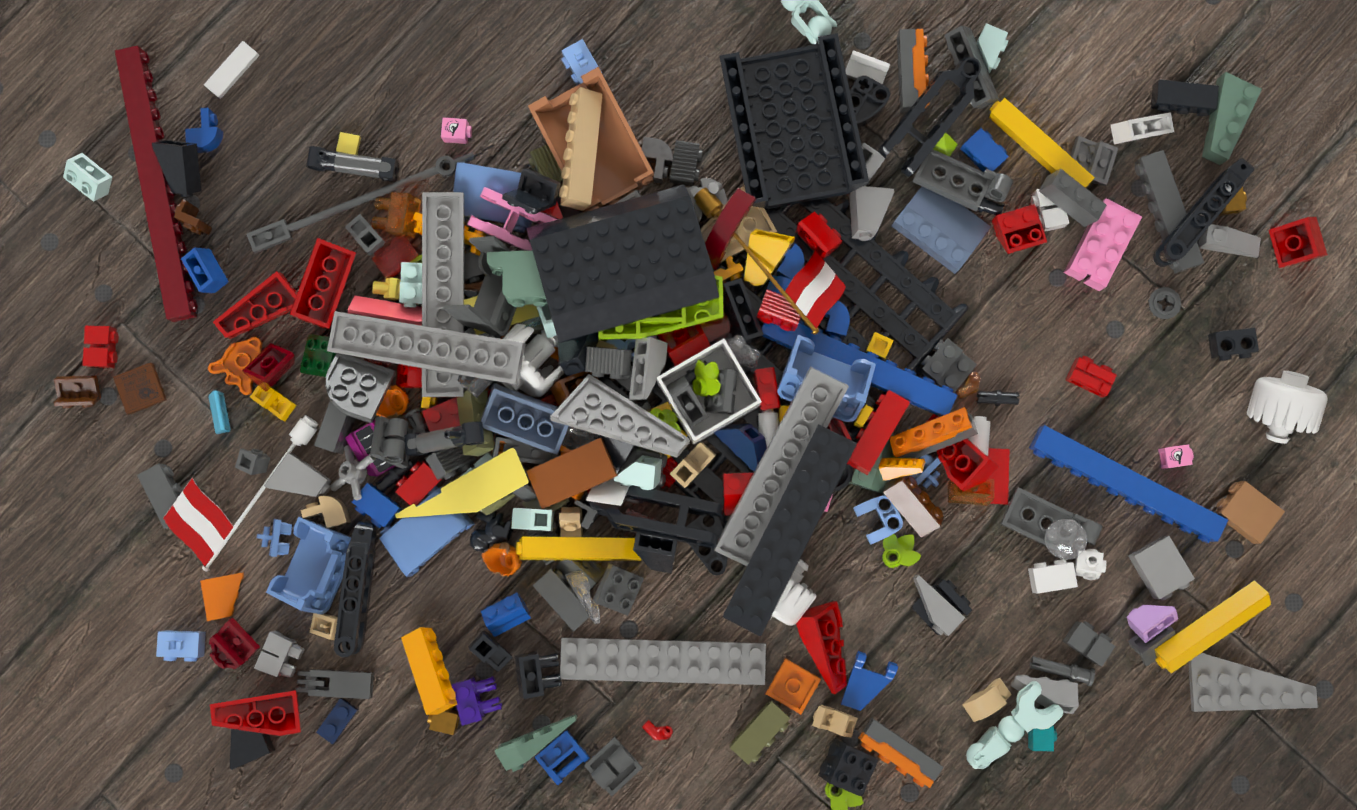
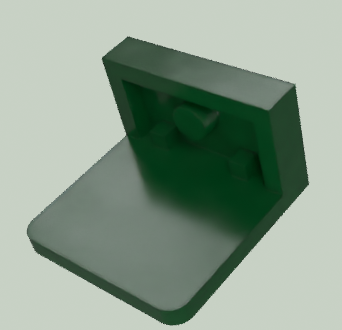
[300,334,350,378]

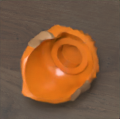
[376,385,409,419]
[482,543,522,577]

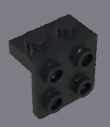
[502,168,561,214]
[912,579,972,635]
[818,738,878,796]

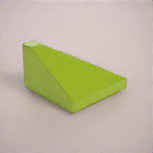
[933,133,958,157]

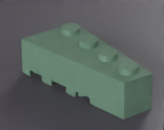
[1202,72,1262,165]

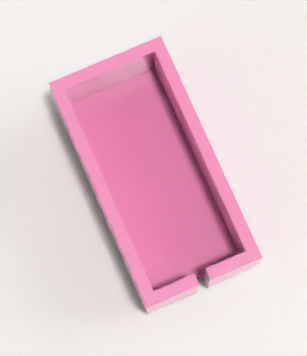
[1064,198,1142,291]

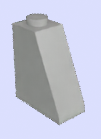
[849,186,894,241]
[264,452,332,497]

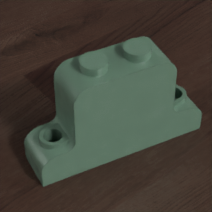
[487,250,547,307]

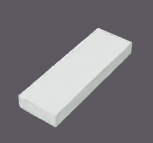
[204,41,259,99]

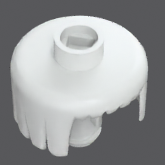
[502,324,564,397]
[1247,371,1328,444]
[770,559,816,626]

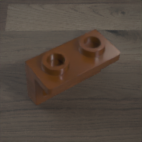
[174,199,212,235]
[53,375,101,408]

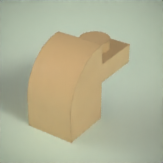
[670,441,716,488]
[301,496,351,528]
[559,507,583,537]
[963,678,1012,722]
[812,705,858,738]

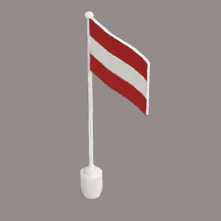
[163,415,319,572]

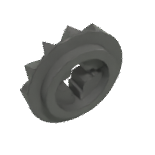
[1148,287,1181,319]

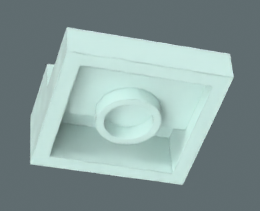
[399,262,422,307]

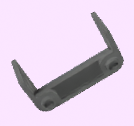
[443,236,517,336]

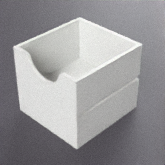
[657,339,762,445]

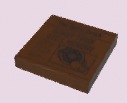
[113,362,167,415]

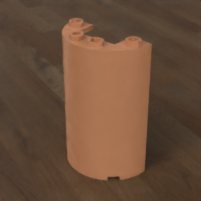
[528,67,654,212]

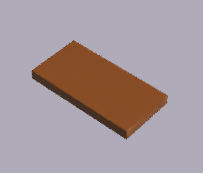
[526,438,618,509]

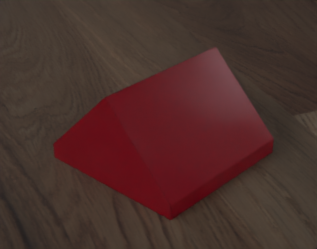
[242,343,295,392]

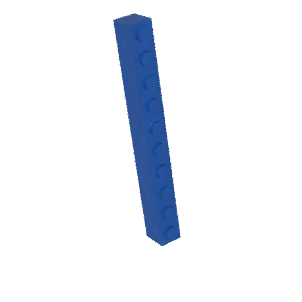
[762,320,957,417]
[1029,425,1228,543]

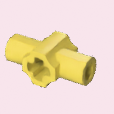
[372,278,401,301]

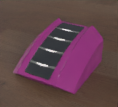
[345,420,395,476]

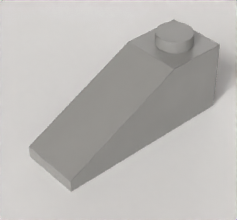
[1198,224,1261,258]
[629,337,668,400]
[913,575,965,636]

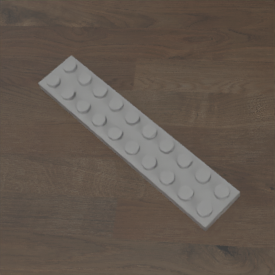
[422,192,464,397]
[327,311,526,385]
[714,366,849,566]
[560,637,766,685]

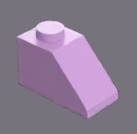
[1127,605,1178,643]

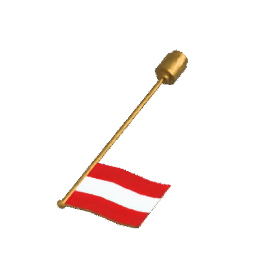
[694,188,846,335]

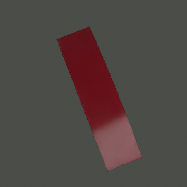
[705,188,756,270]

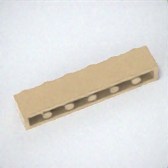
[559,87,602,211]

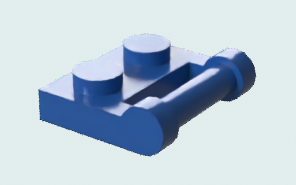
[535,730,590,785]

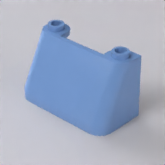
[453,163,532,233]
[777,335,876,422]
[379,486,475,577]
[266,517,351,614]

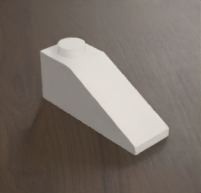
[1111,112,1174,144]

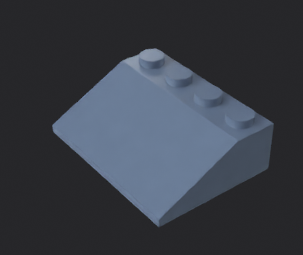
[891,187,991,274]

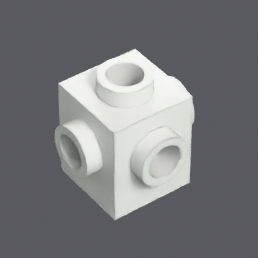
[1074,549,1106,580]

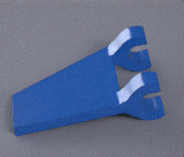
[841,651,898,711]

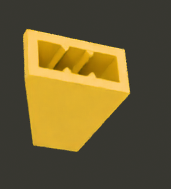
[744,229,795,286]

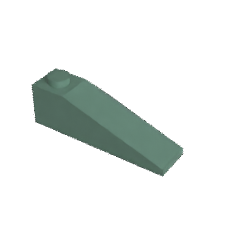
[495,714,577,772]

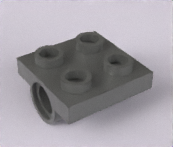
[704,369,738,414]
[370,416,413,469]
[593,564,644,616]
[584,736,642,796]

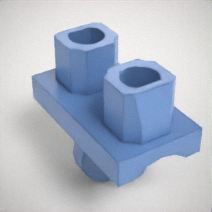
[910,454,941,489]
[256,519,292,557]

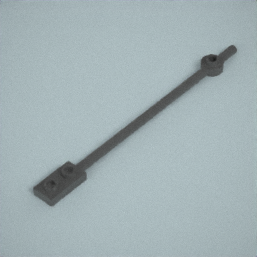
[247,152,475,254]

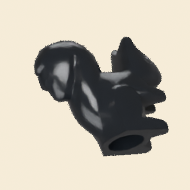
[470,511,514,552]

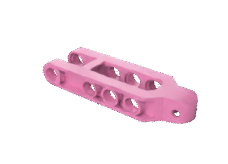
[467,187,557,251]

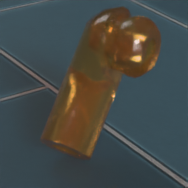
[956,372,981,399]

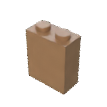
[1214,481,1285,544]

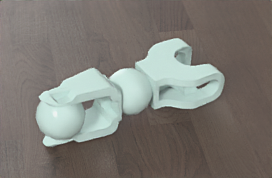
[781,0,837,45]
[966,681,1063,769]

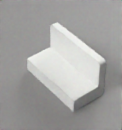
[846,51,890,84]

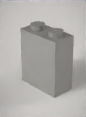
[1128,536,1195,600]

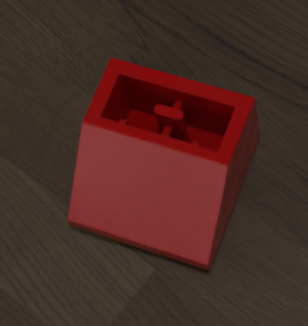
[991,204,1047,254]

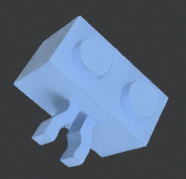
[561,39,602,86]
[156,630,206,662]

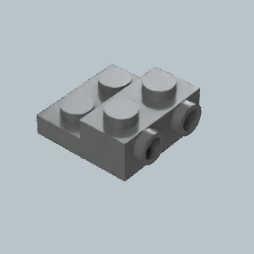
[920,338,977,393]

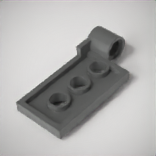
[913,149,1013,212]
[1000,487,1103,555]

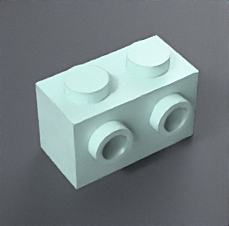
[63,153,112,202]

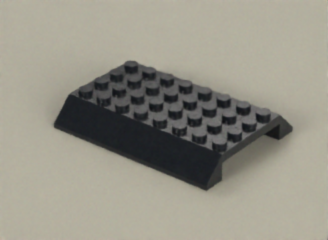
[719,33,869,209]
[526,185,719,343]

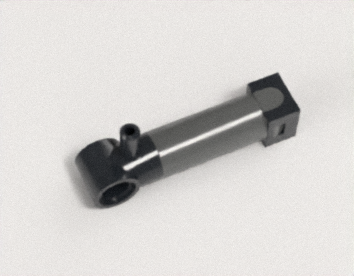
[306,146,399,183]
[404,422,484,456]

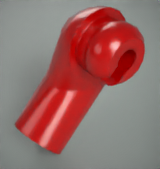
[642,720,673,740]

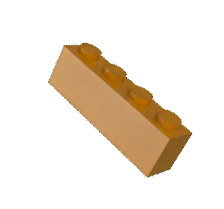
[401,627,457,715]

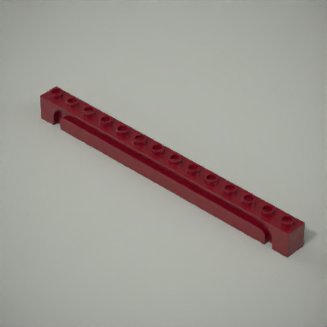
[114,45,198,322]

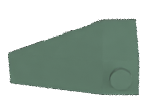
[849,423,894,495]

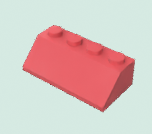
[348,296,422,326]

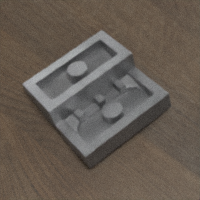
[1070,136,1118,186]

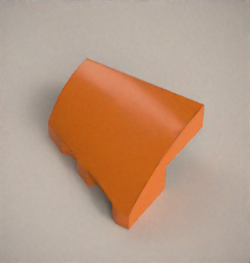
[200,572,244,621]

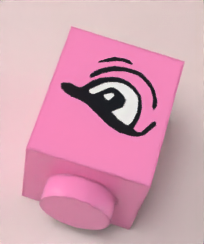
[441,118,472,144]
[1158,444,1194,469]

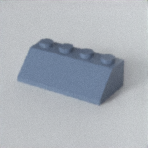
[480,383,569,455]

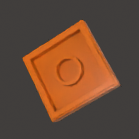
[765,658,821,715]

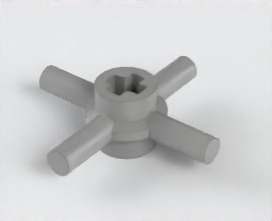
[330,445,376,500]

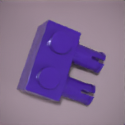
[451,676,502,726]

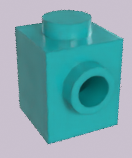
[1028,726,1057,751]

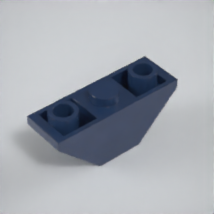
[714,424,767,472]

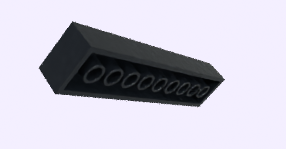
[722,424,857,637]

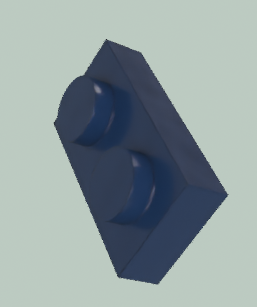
[316,698,359,744]

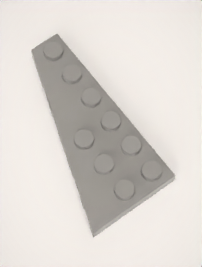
[551,374,690,457]
[1188,653,1318,712]

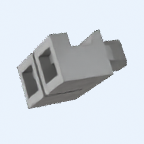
[254,630,305,677]

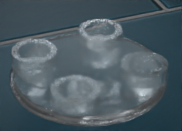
[725,335,761,368]
[1045,519,1087,560]

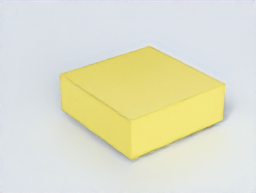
[336,132,361,155]

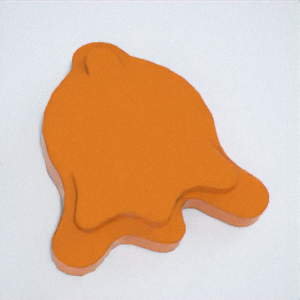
[208,337,262,395]

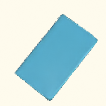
[209,390,231,434]

